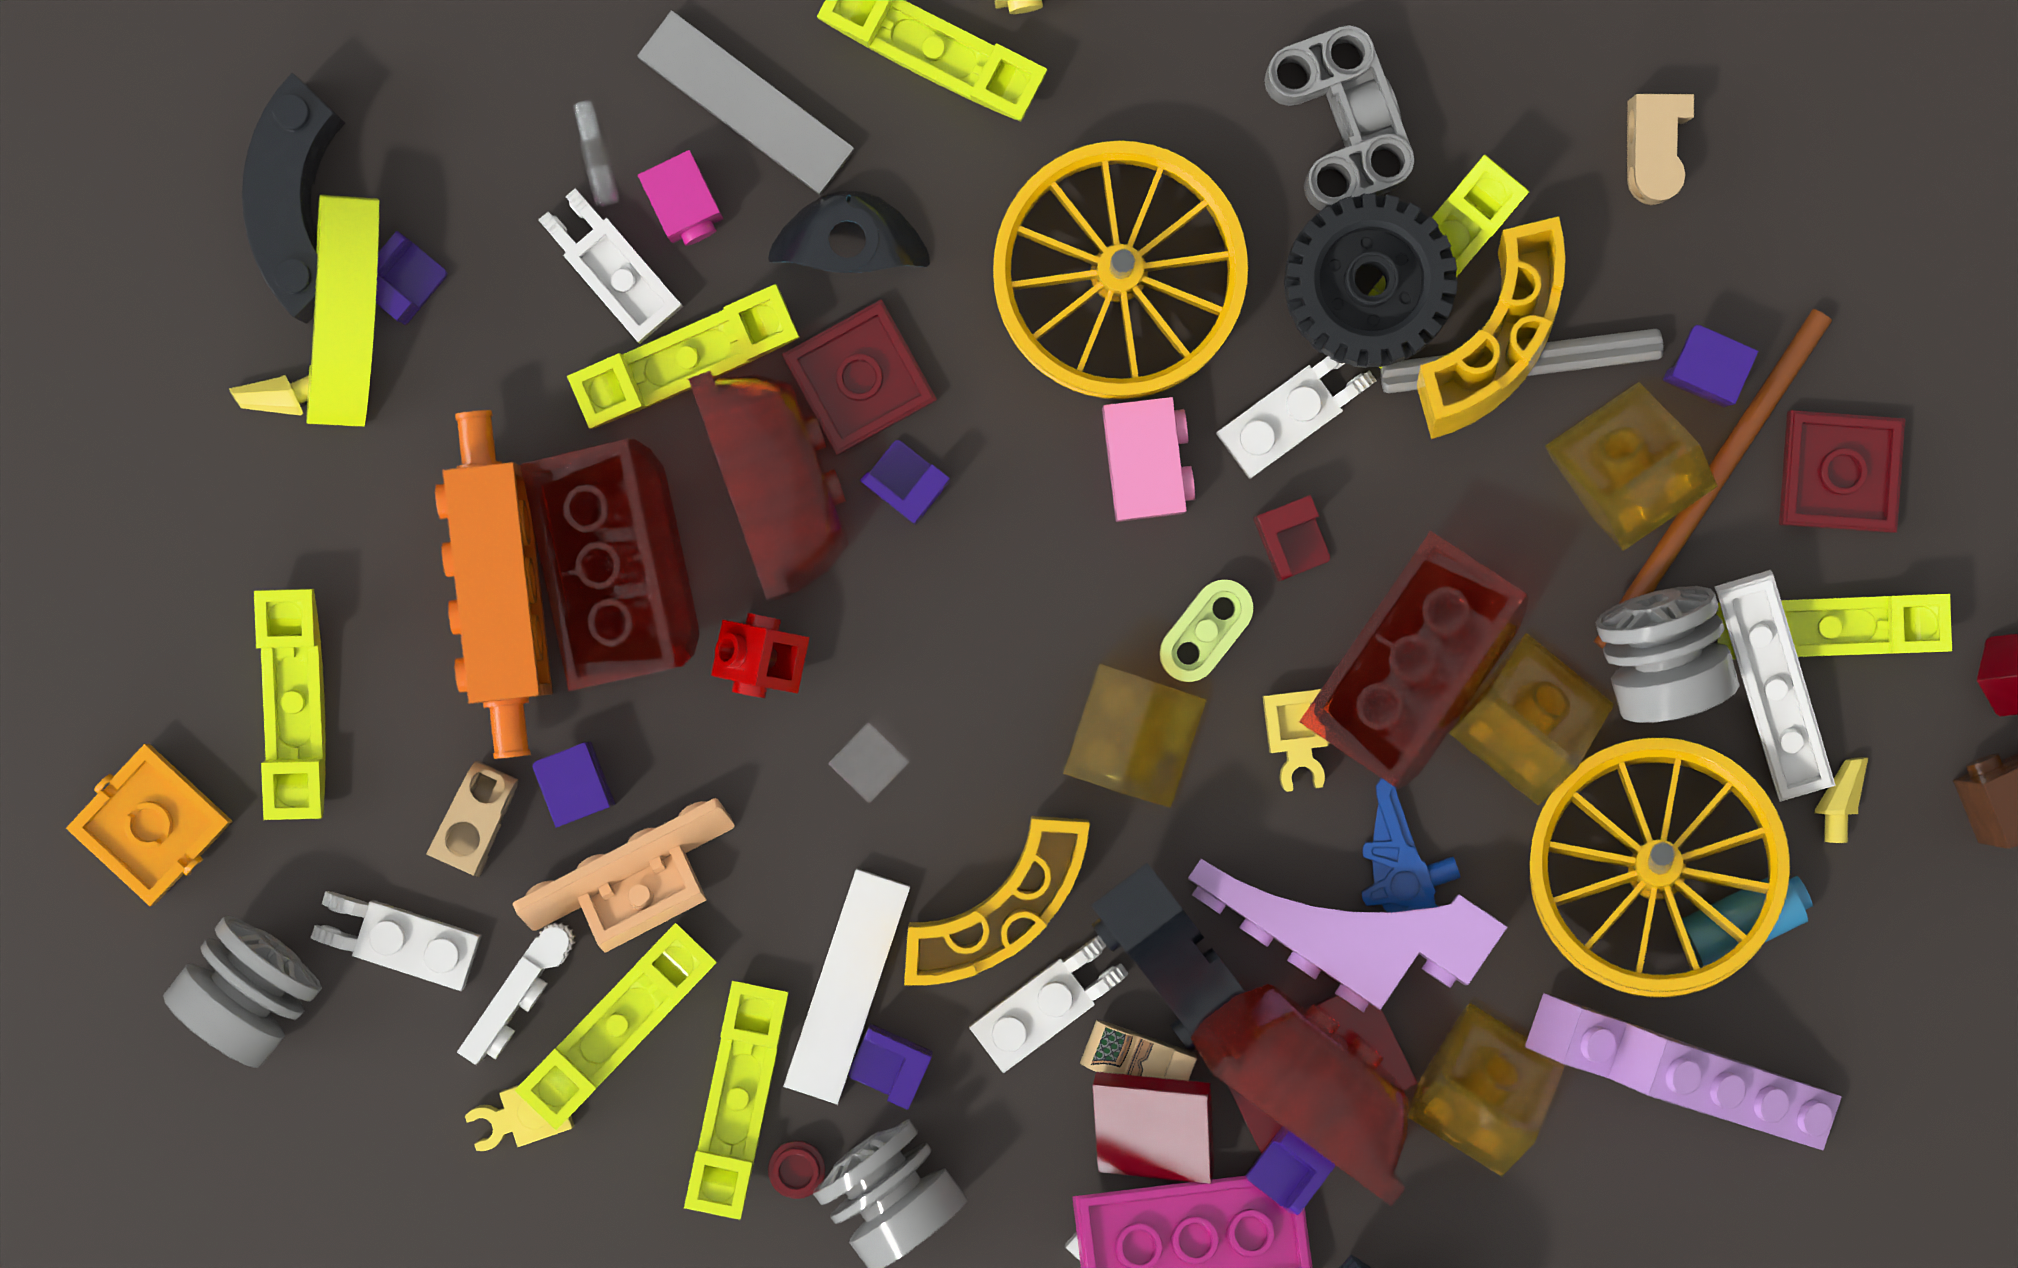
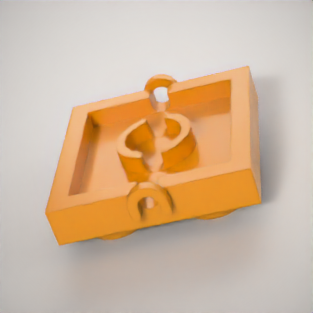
[66,744,233,906]

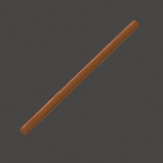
[1593,309,1832,649]

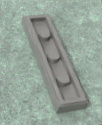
[637,10,855,196]

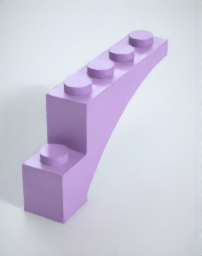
[1188,859,1507,1013]
[1525,993,1842,1150]

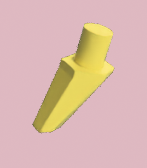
[229,375,309,415]
[1815,757,1868,843]

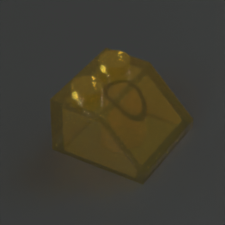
[1545,382,1718,551]
[1449,633,1614,806]
[1062,664,1206,808]
[1405,1003,1565,1177]

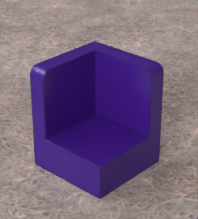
[376,231,447,325]
[1663,325,1758,407]
[860,440,950,525]
[533,741,616,828]
[848,1023,933,1110]
[1246,1122,1340,1215]

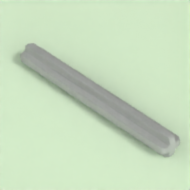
[1380,329,1664,393]

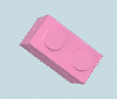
[1102,397,1195,522]

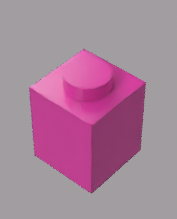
[638,150,724,246]

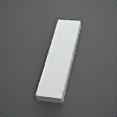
[1715,570,1836,802]
[783,868,911,1105]

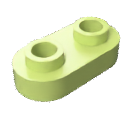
[1159,580,1253,682]

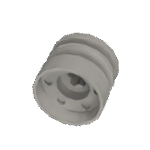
[1595,586,1739,723]
[163,916,322,1068]
[813,1119,968,1268]

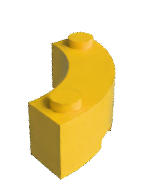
[1417,216,1565,439]
[904,816,1090,985]

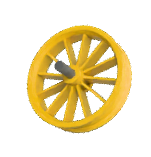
[993,141,1248,399]
[1530,738,1790,997]

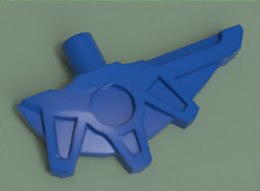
[1362,771,1461,913]

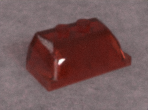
[688,371,848,601]
[520,439,700,691]
[1299,531,1529,789]
[1190,984,1409,1206]

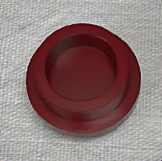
[768,1141,826,1199]

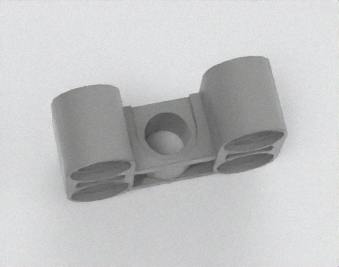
[1264,26,1414,211]

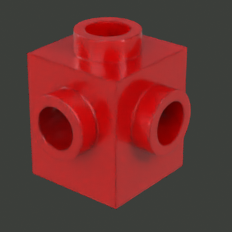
[711,613,810,698]

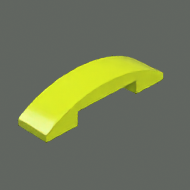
[817,0,1047,122]
[1368,154,1529,369]
[306,195,379,427]
[567,284,800,429]
[254,589,326,820]
[1716,594,1952,659]
[515,923,717,1130]
[684,981,789,1220]

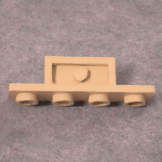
[513,798,735,953]

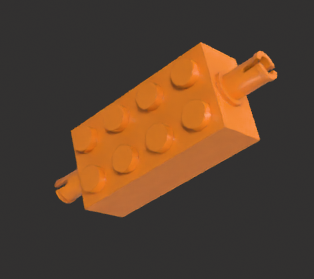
[435,410,553,759]

